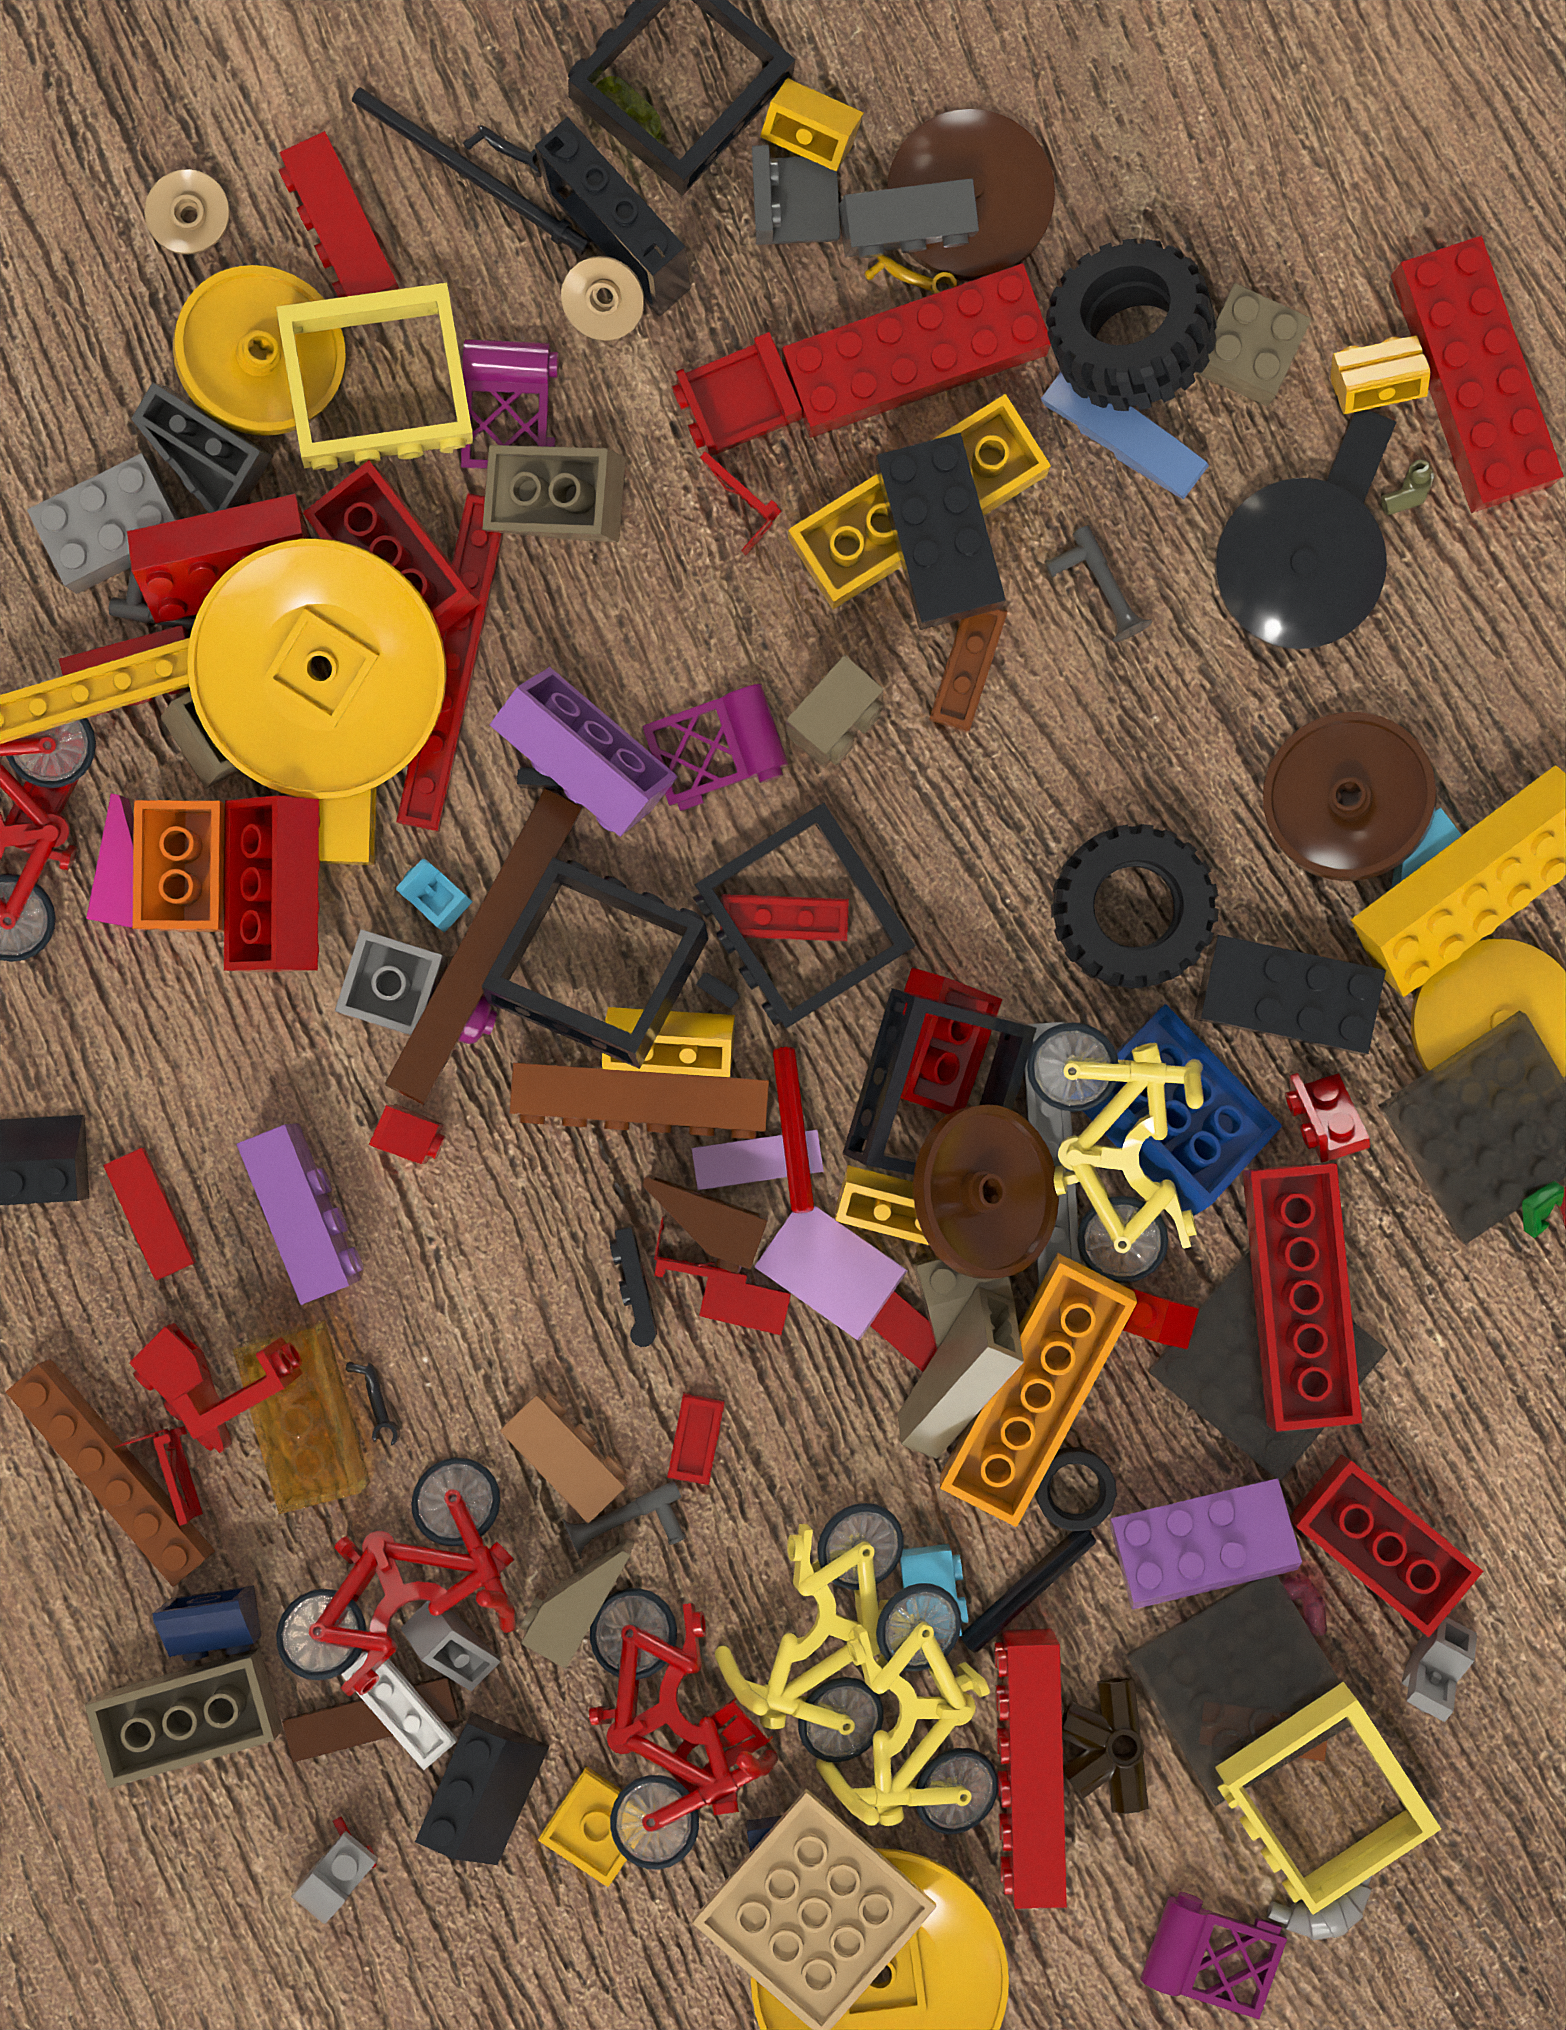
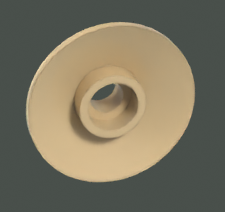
[144,169,230,255]
[561,256,645,341]

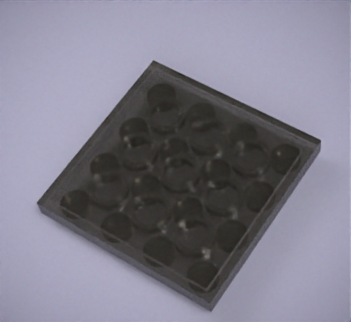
[1378,1010,1566,1245]
[1147,1247,1388,1482]
[1125,1575,1351,1807]

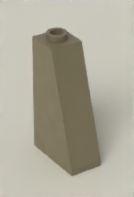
[898,1287,1024,1459]

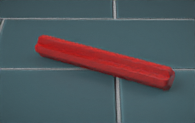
[773,1047,814,1214]

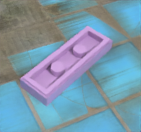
[692,1129,824,1190]

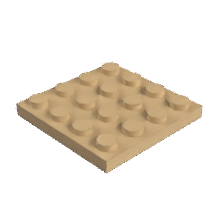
[692,1788,937,2030]

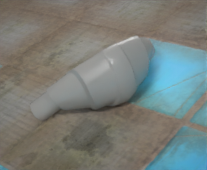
[1267,1876,1372,1941]

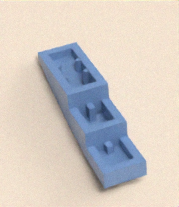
[1041,372,1209,500]

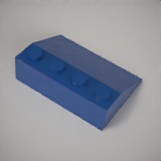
[1070,1004,1282,1216]

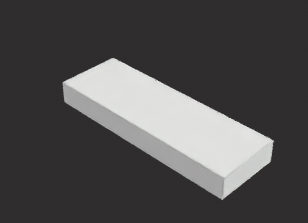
[341,1652,458,1770]

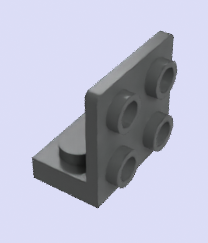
[752,145,840,245]

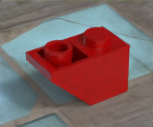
[1121,1284,1199,1349]

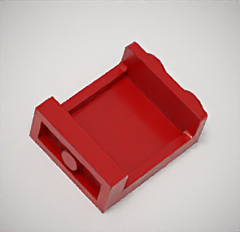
[671,332,802,457]
[171,1337,303,1440]

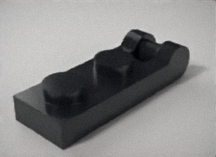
[609,1225,657,1347]

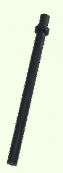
[352,87,591,255]

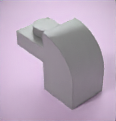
[1401,1617,1477,1722]
[291,1831,378,1924]

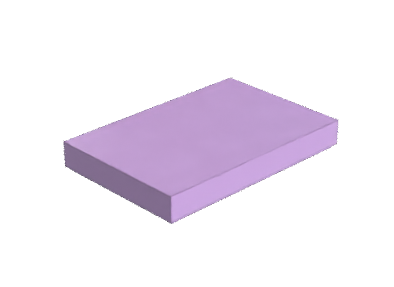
[754,1205,908,1341]

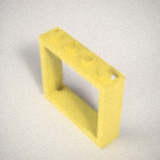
[276,283,473,471]
[1215,1682,1441,1915]

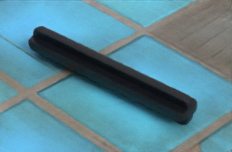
[960,1530,1096,1653]

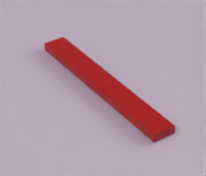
[396,493,503,832]

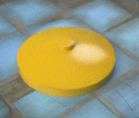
[173,265,346,436]
[1411,939,1566,1108]

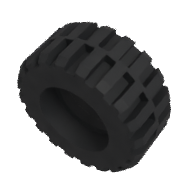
[1046,239,1217,411]
[1051,824,1219,989]

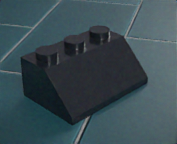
[0,1115,89,1205]
[415,1712,549,1865]

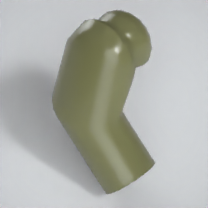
[1381,460,1434,516]

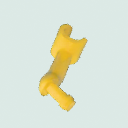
[864,255,957,295]

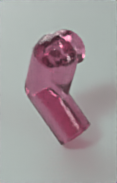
[1283,1574,1327,1636]

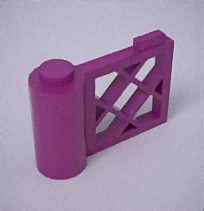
[461,339,559,469]
[642,684,789,811]
[1140,1892,1287,2019]

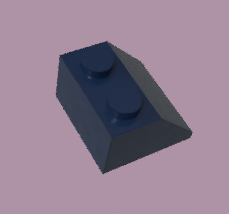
[152,1585,262,1661]

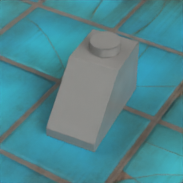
[400,1601,501,1691]

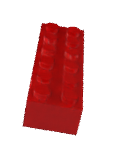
[1391,235,1564,513]
[782,263,1051,438]
[1242,1162,1362,1432]
[994,1628,1067,1909]

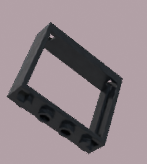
[568,0,796,196]
[535,117,691,317]
[692,802,916,1029]
[481,858,709,1069]
[842,988,1037,1175]

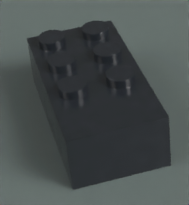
[875,432,1006,630]
[1194,935,1386,1054]

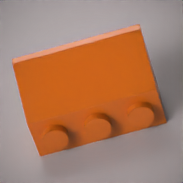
[132,800,225,932]

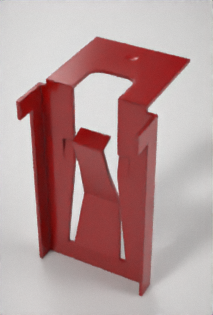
[699,451,782,556]
[654,1216,747,1284]
[115,1426,203,1526]
[667,1697,773,1792]

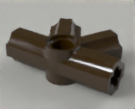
[1062,1677,1149,1814]

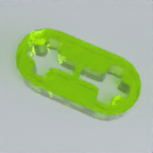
[595,76,662,141]

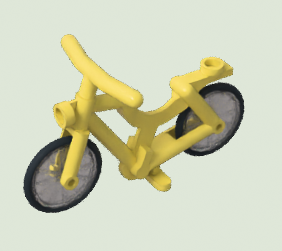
[1027,1022,1204,1283]
[714,1503,905,1763]
[816,1583,998,1834]

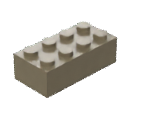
[85,1647,283,1789]

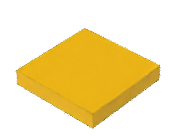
[538,1766,654,1887]

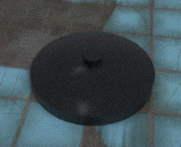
[1215,478,1387,650]

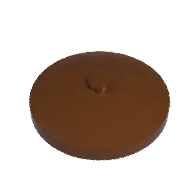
[886,109,1055,281]
[1263,712,1437,881]
[913,1105,1059,1279]

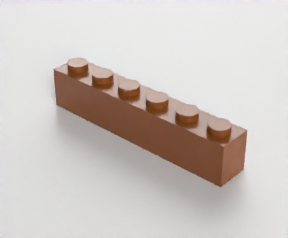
[509,1063,769,1139]
[6,1359,215,1587]

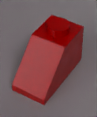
[369,1104,446,1164]

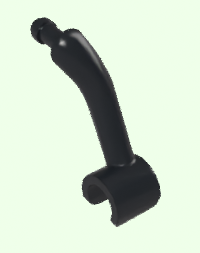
[463,125,541,177]
[345,1362,400,1446]

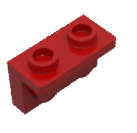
[1285,1073,1370,1163]

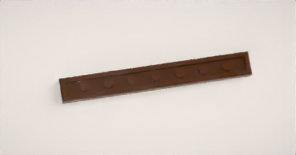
[385,788,582,1105]

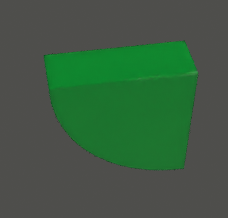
[1522,1180,1564,1238]

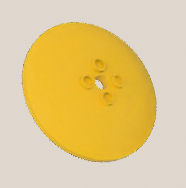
[187,539,446,799]
[751,1848,1009,2030]

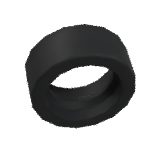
[1035,1447,1117,1531]

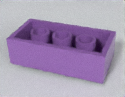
[490,667,678,837]
[237,1123,363,1305]
[1110,1478,1302,1610]

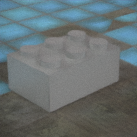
[27,453,180,594]

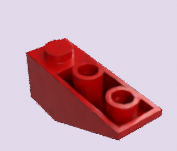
[129,1323,232,1453]

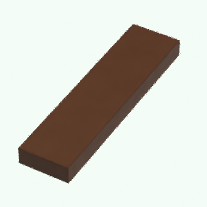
[282,1676,459,1763]

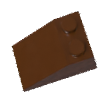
[642,1174,768,1274]

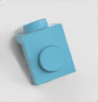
[396,858,473,933]

